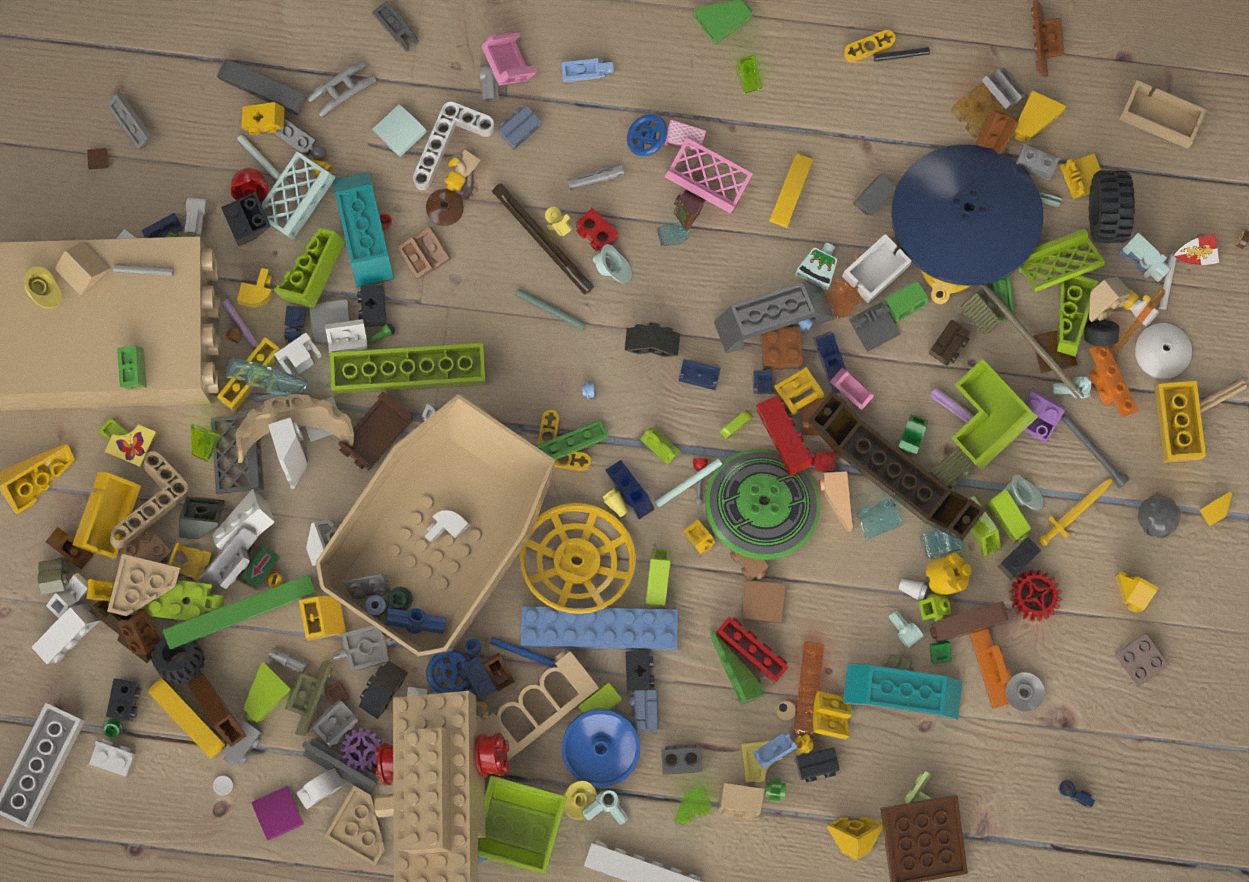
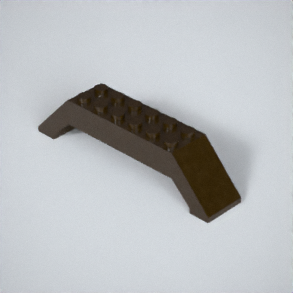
[808,391,986,541]

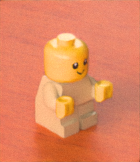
[444,149,480,191]

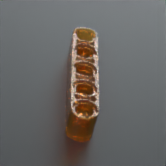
[793,641,824,738]

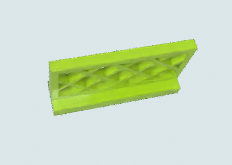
[1018,228,1105,292]

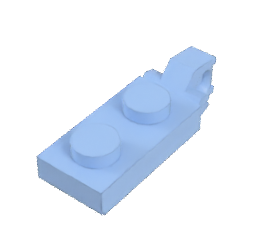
[561,58,614,83]

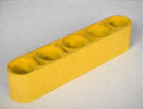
[147,677,226,759]

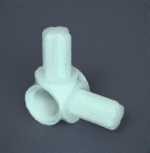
[1053,377,1091,399]
[582,790,629,825]

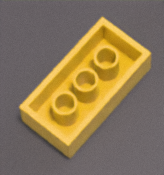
[1154,381,1206,463]

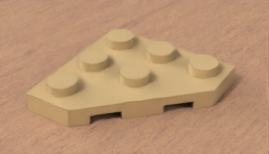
[107,554,180,616]
[324,786,385,867]

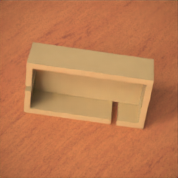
[1119,80,1207,149]
[717,783,764,820]

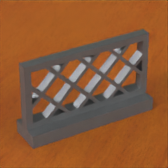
[211,412,264,494]
[302,738,380,795]

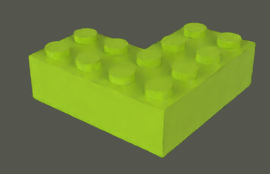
[951,359,1038,469]

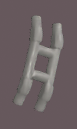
[307,61,376,118]

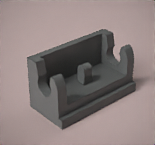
[853,174,896,216]

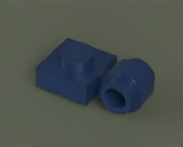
[284,306,306,342]
[1058,780,1095,808]

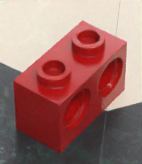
[576,208,619,251]

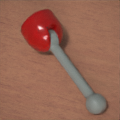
[693,458,708,505]

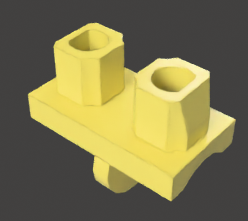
[545,207,572,236]

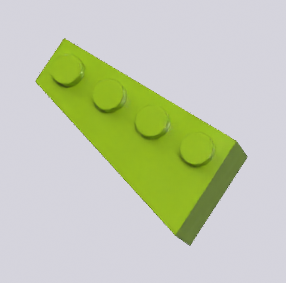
[1057,273,1099,357]

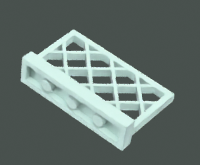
[261,152,336,240]

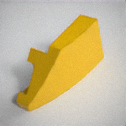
[1200,491,1233,526]

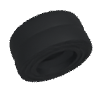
[1084,320,1119,346]

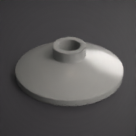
[1005,672,1045,712]

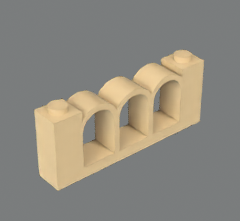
[479,650,599,761]

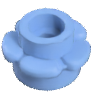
[582,381,595,400]

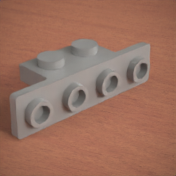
[196,526,258,592]

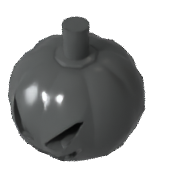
[1137,495,1181,538]

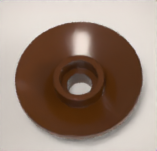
[426,189,464,226]

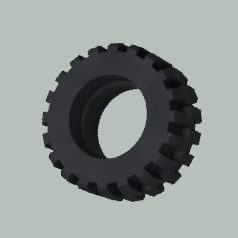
[1088,170,1135,243]

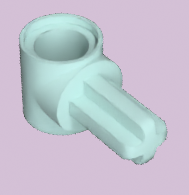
[889,611,923,649]

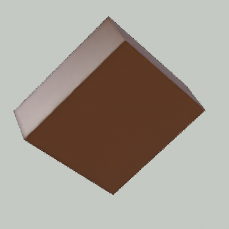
[87,148,108,170]
[324,681,350,706]

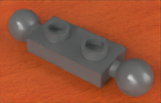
[275,119,327,160]

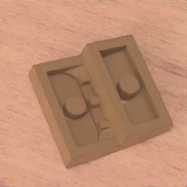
[397,227,451,279]
[741,581,786,623]

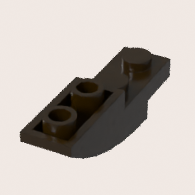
[89,601,155,663]

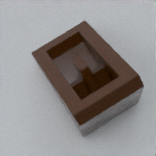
[482,653,515,691]

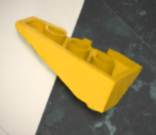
[0,443,75,515]

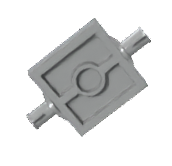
[332,625,398,672]

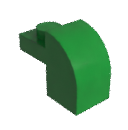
[898,414,929,454]

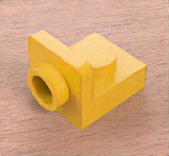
[683,520,715,554]

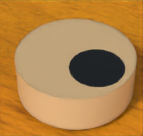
[776,701,796,721]

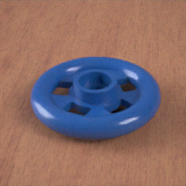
[627,114,668,156]
[426,650,468,694]

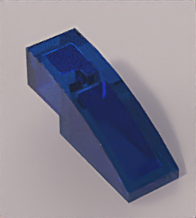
[813,331,847,393]

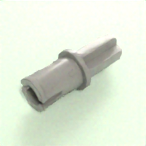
[268,647,307,673]

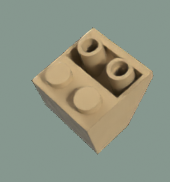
[1089,276,1132,322]

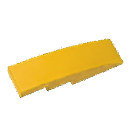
[769,153,814,228]

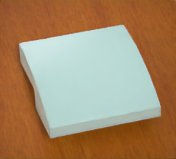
[372,104,427,157]

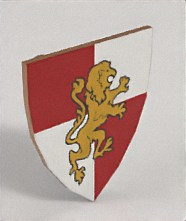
[1173,233,1219,265]

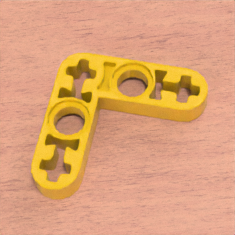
[537,409,591,471]

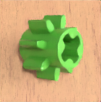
[765,778,786,802]

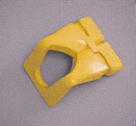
[168,543,212,580]

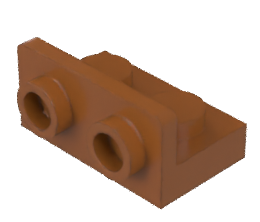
[976,110,1019,155]

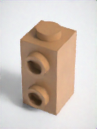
[729,549,769,581]

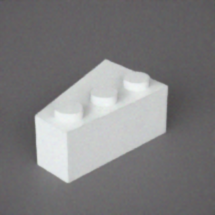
[212,489,274,550]

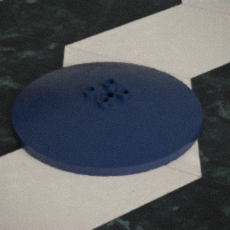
[891,145,1044,286]

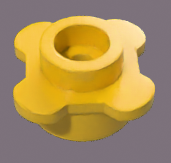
[795,734,813,756]

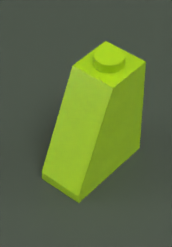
[985,489,1031,543]
[969,496,1001,557]
[646,548,671,607]
[243,662,292,724]

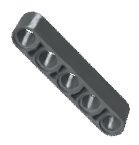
[217,59,307,115]

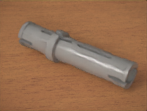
[567,164,625,191]

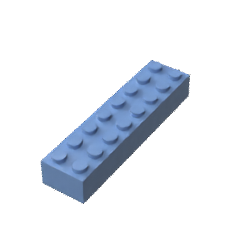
[521,606,678,651]

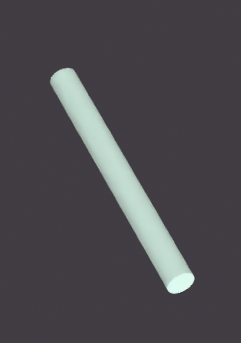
[237,134,293,192]
[655,458,723,507]

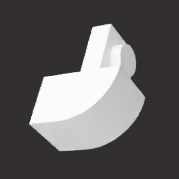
[425,510,471,542]
[46,573,88,618]
[296,768,345,810]

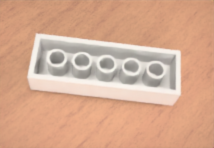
[0,703,85,829]

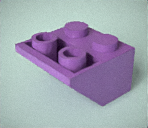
[1024,388,1066,443]

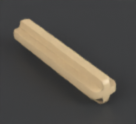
[1199,379,1247,413]

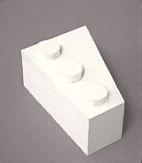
[32,604,101,664]

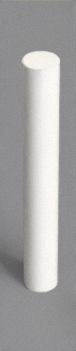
[1159,254,1177,310]

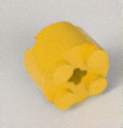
[926,552,972,596]

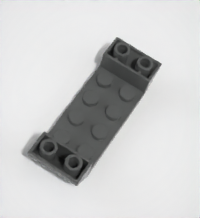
[714,283,834,354]

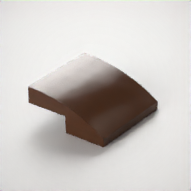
[1033,331,1078,373]

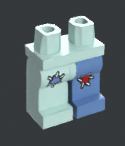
[1118,233,1171,282]

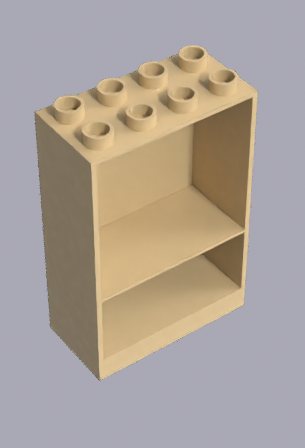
[0,237,221,411]

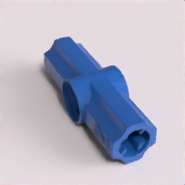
[385,608,446,634]

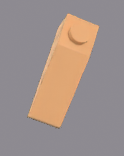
[820,472,853,532]

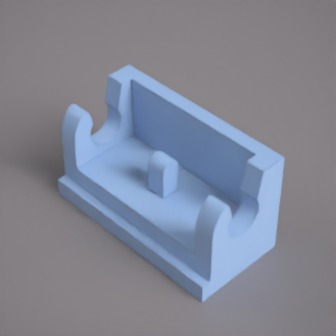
[752,732,797,769]

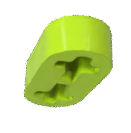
[720,410,753,440]

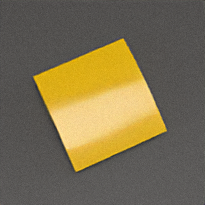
[813,691,852,740]

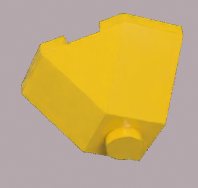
[1115,571,1159,613]
[828,817,883,860]

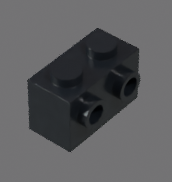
[106,678,142,722]

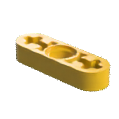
[844,30,896,62]

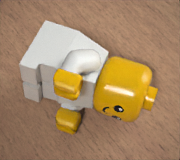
[1122,289,1159,327]

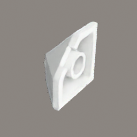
[306,519,337,566]

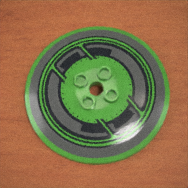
[705,449,820,560]

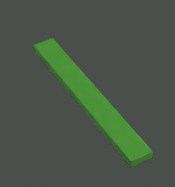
[163,574,316,649]

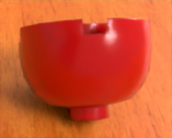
[231,168,269,201]

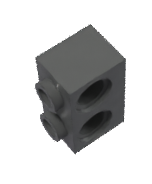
[661,744,702,775]

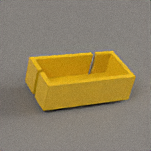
[72,472,141,559]

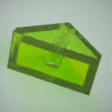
[736,54,762,94]
[191,424,220,462]

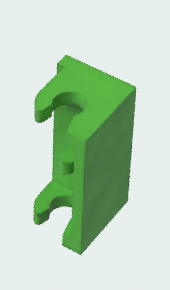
[885,281,928,323]
[117,345,146,389]

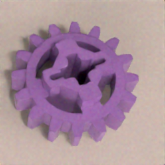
[340,728,381,771]

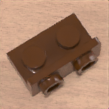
[118,609,159,655]

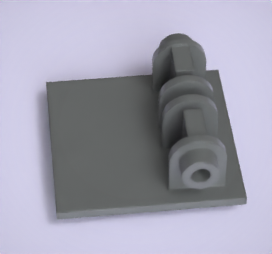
[849,302,900,352]

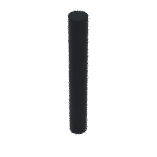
[873,47,930,62]

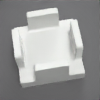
[274,333,322,378]

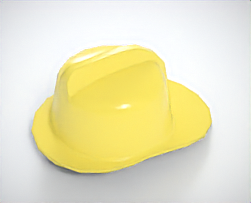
[24,266,62,308]

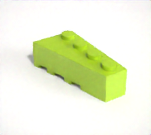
[274,228,345,308]

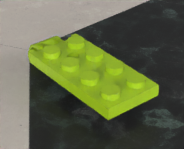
[131,580,225,621]

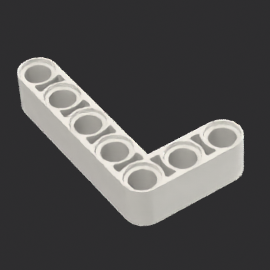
[413,101,494,190]

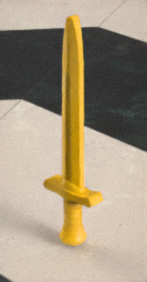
[1039,479,1113,546]

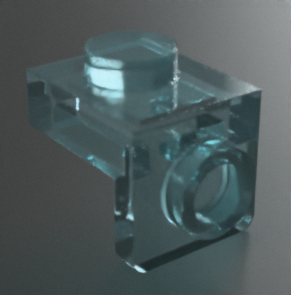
[657,222,689,246]

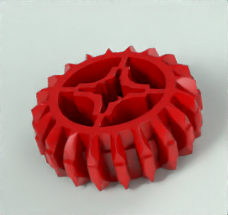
[1009,570,1062,622]

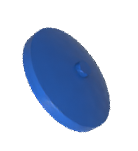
[562,709,640,787]

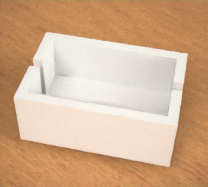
[842,234,911,304]

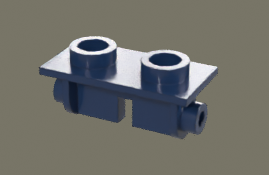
[141,212,184,238]

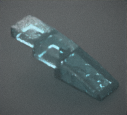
[225,358,308,396]

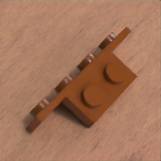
[1031,0,1064,77]

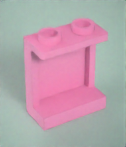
[482,32,537,86]

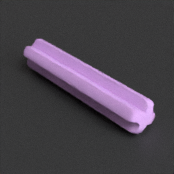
[930,388,975,423]

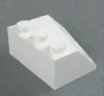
[268,418,308,489]

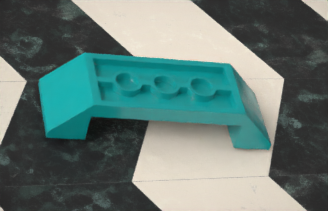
[333,172,394,288]
[843,664,962,720]

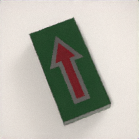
[241,545,280,588]

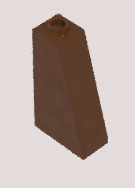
[930,601,1009,642]
[186,672,247,747]

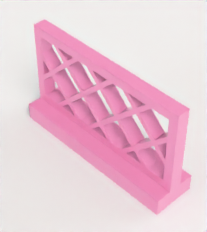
[665,138,753,214]

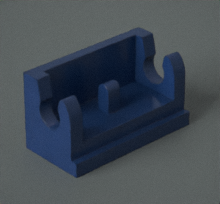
[678,359,721,390]

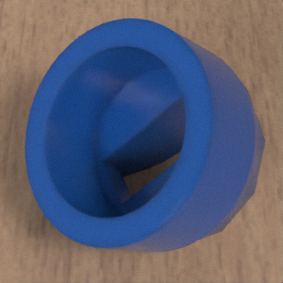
[465,639,481,655]

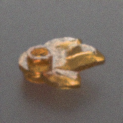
[825,281,860,319]

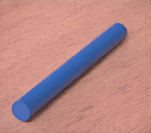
[489,637,555,667]

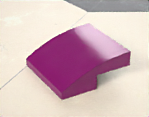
[251,786,304,841]

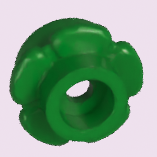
[103,719,122,738]

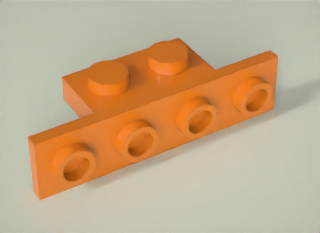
[1089,346,1139,418]
[969,629,1011,709]

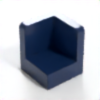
[752,371,773,394]

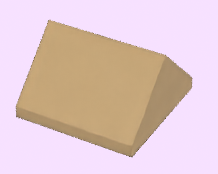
[54,242,110,296]

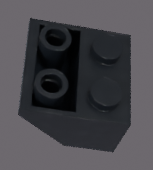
[221,192,271,246]

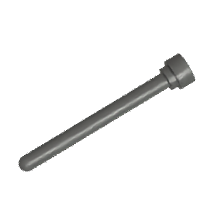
[1062,414,1130,489]

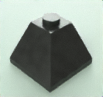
[179,496,225,539]

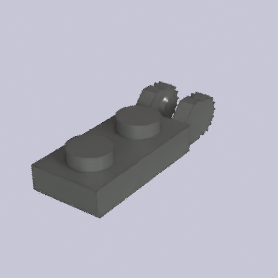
[372,1,419,52]

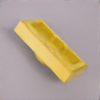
[87,579,115,602]

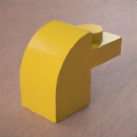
[237,268,273,308]

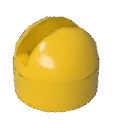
[267,572,284,588]

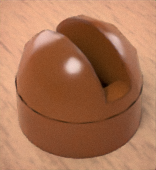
[225,327,242,343]

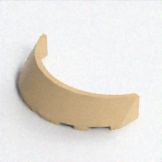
[235,394,354,463]

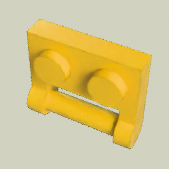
[774,367,825,416]

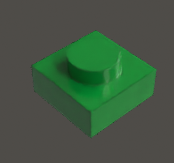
[930,641,952,664]

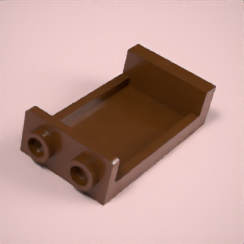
[338,391,413,471]

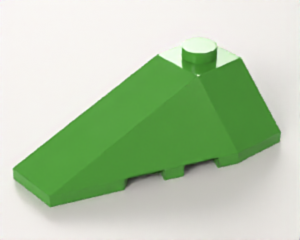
[710,631,765,706]

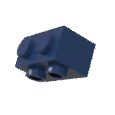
[457,656,497,700]

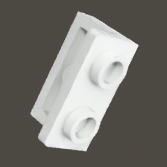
[325,319,367,353]

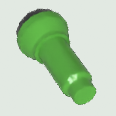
[368,323,395,344]

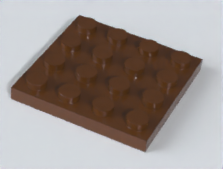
[880,795,968,882]

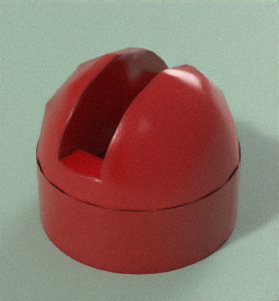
[379,214,392,230]

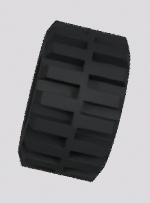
[151,637,205,685]

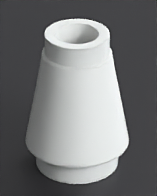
[899,578,929,600]

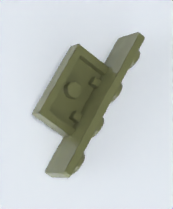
[285,661,332,737]

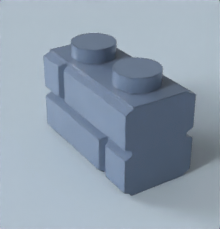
[498,106,541,150]
[630,690,659,731]

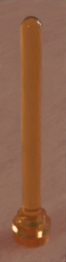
[1109,288,1166,362]

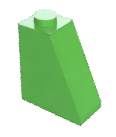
[693,0,752,45]

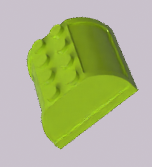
[478,776,567,875]

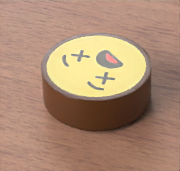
[1236,229,1249,249]

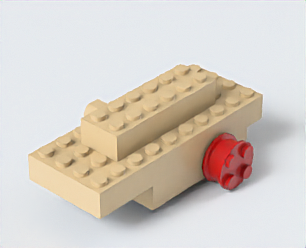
[375,691,510,882]

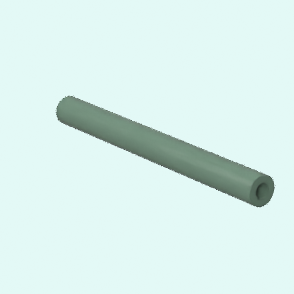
[515,289,586,330]

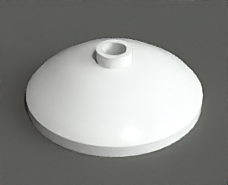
[1135,323,1192,379]

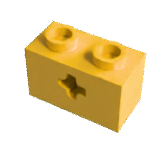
[242,102,285,135]

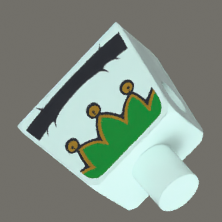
[795,243,838,291]

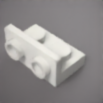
[89,739,135,777]

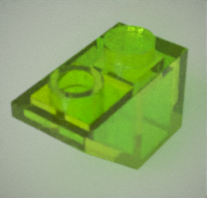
[674,786,712,825]

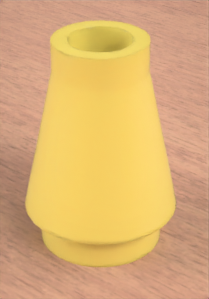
[603,488,629,517]

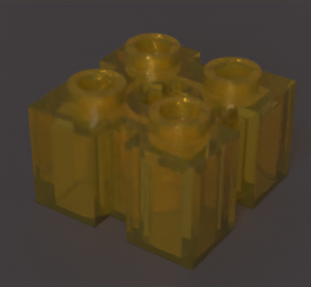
[951,82,1006,140]

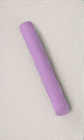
[222,299,259,349]

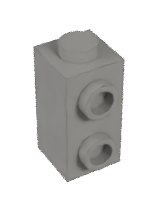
[221,721,262,766]

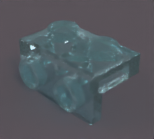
[856,499,903,540]

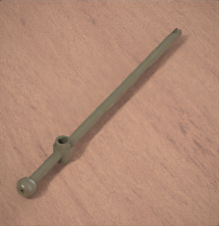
[978,284,1084,399]

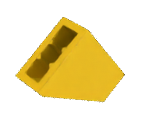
[1013,90,1066,142]

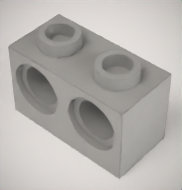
[1016,144,1059,182]

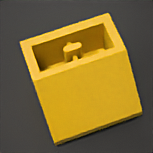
[299,596,346,641]

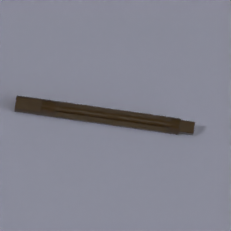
[492,183,594,295]

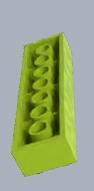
[330,343,486,395]

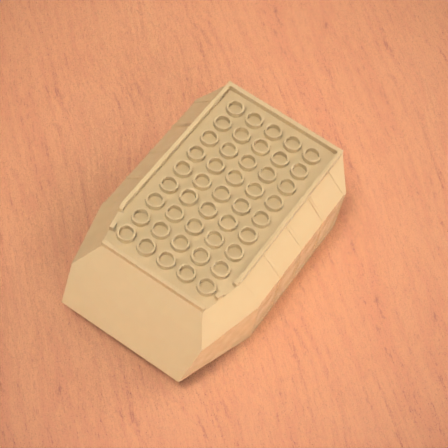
[316,394,555,656]

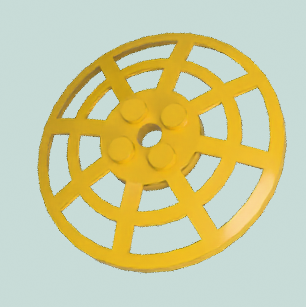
[519,503,636,614]

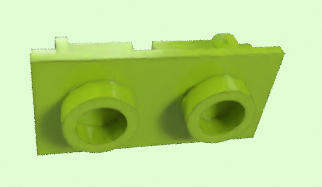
[640,426,681,465]

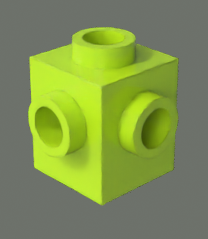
[918,594,952,622]

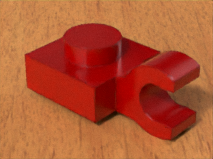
[811,452,835,472]

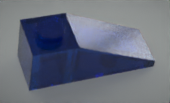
[605,460,655,519]

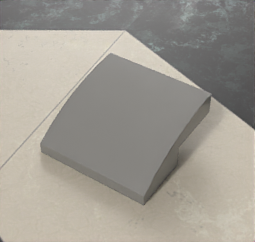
[981,68,1027,109]
[310,299,350,344]

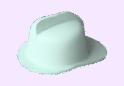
[593,244,632,284]
[1002,475,1043,510]

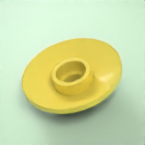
[563,781,597,820]

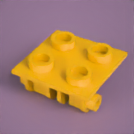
[1060,153,1101,200]

